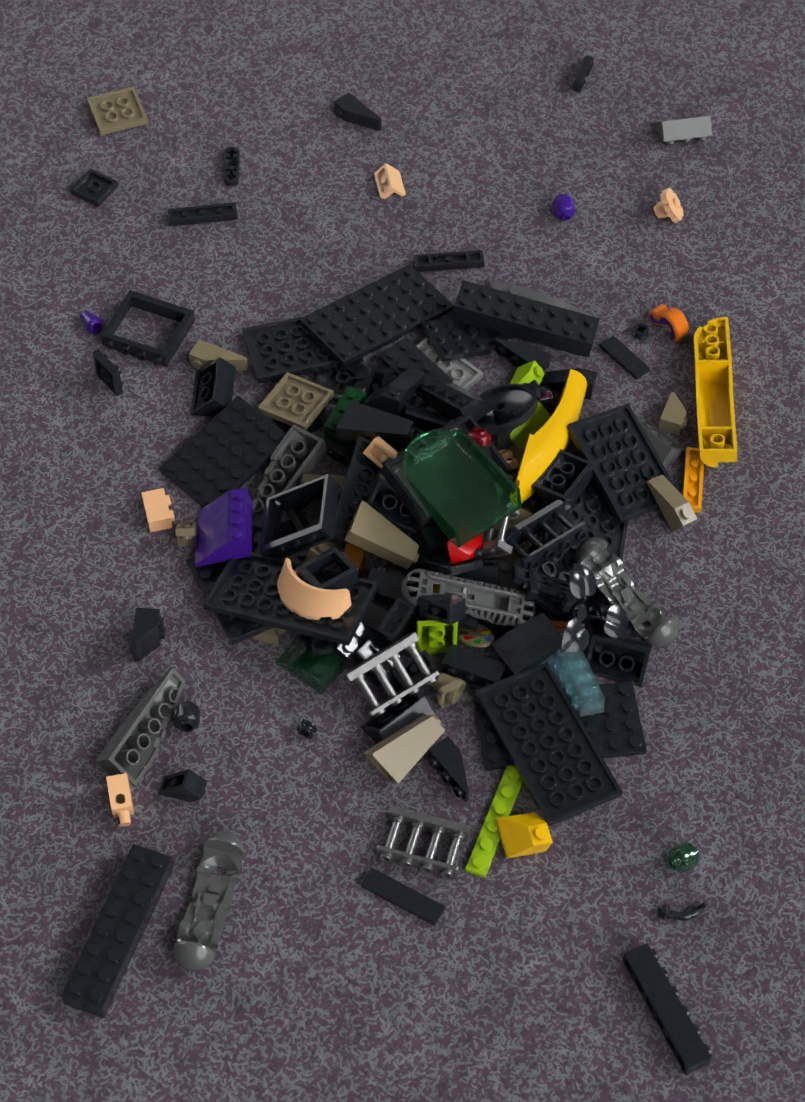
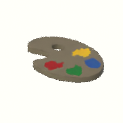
[459,624,495,647]

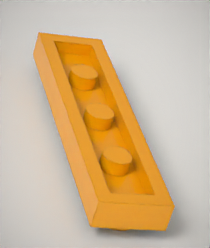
[683,447,704,513]

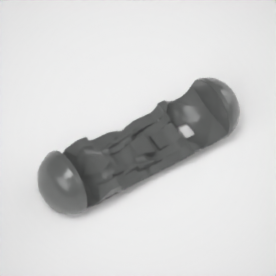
[575,537,679,648]
[401,569,535,629]
[173,831,245,971]

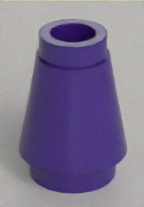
[80,310,103,334]

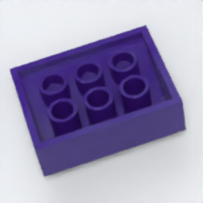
[195,487,253,567]

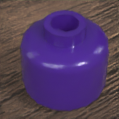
[552,194,576,221]

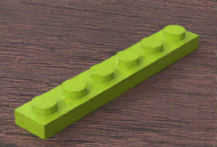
[465,766,523,878]

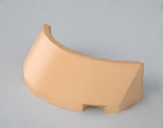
[277,558,351,620]

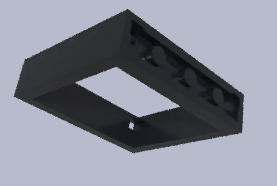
[101,290,195,367]
[259,474,340,559]

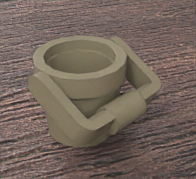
[433,673,466,709]

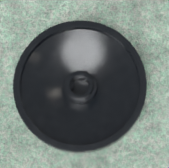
[476,384,538,435]

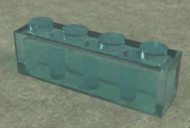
[554,649,604,717]

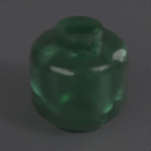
[668,842,699,873]

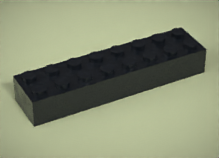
[451,280,600,357]
[61,844,174,1018]

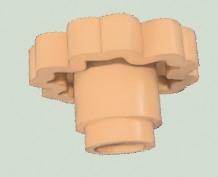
[654,188,684,222]

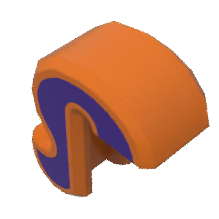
[649,304,689,342]

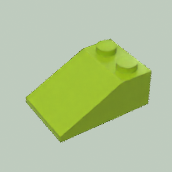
[415,620,458,654]

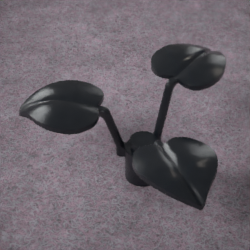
[560,563,629,653]

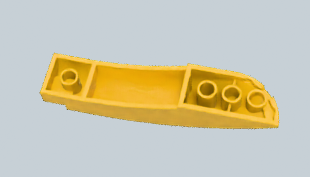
[694,317,738,468]
[508,369,587,508]

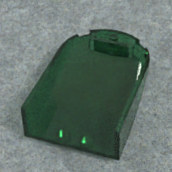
[402,428,522,548]

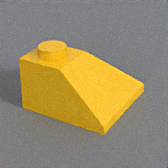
[496,812,553,858]

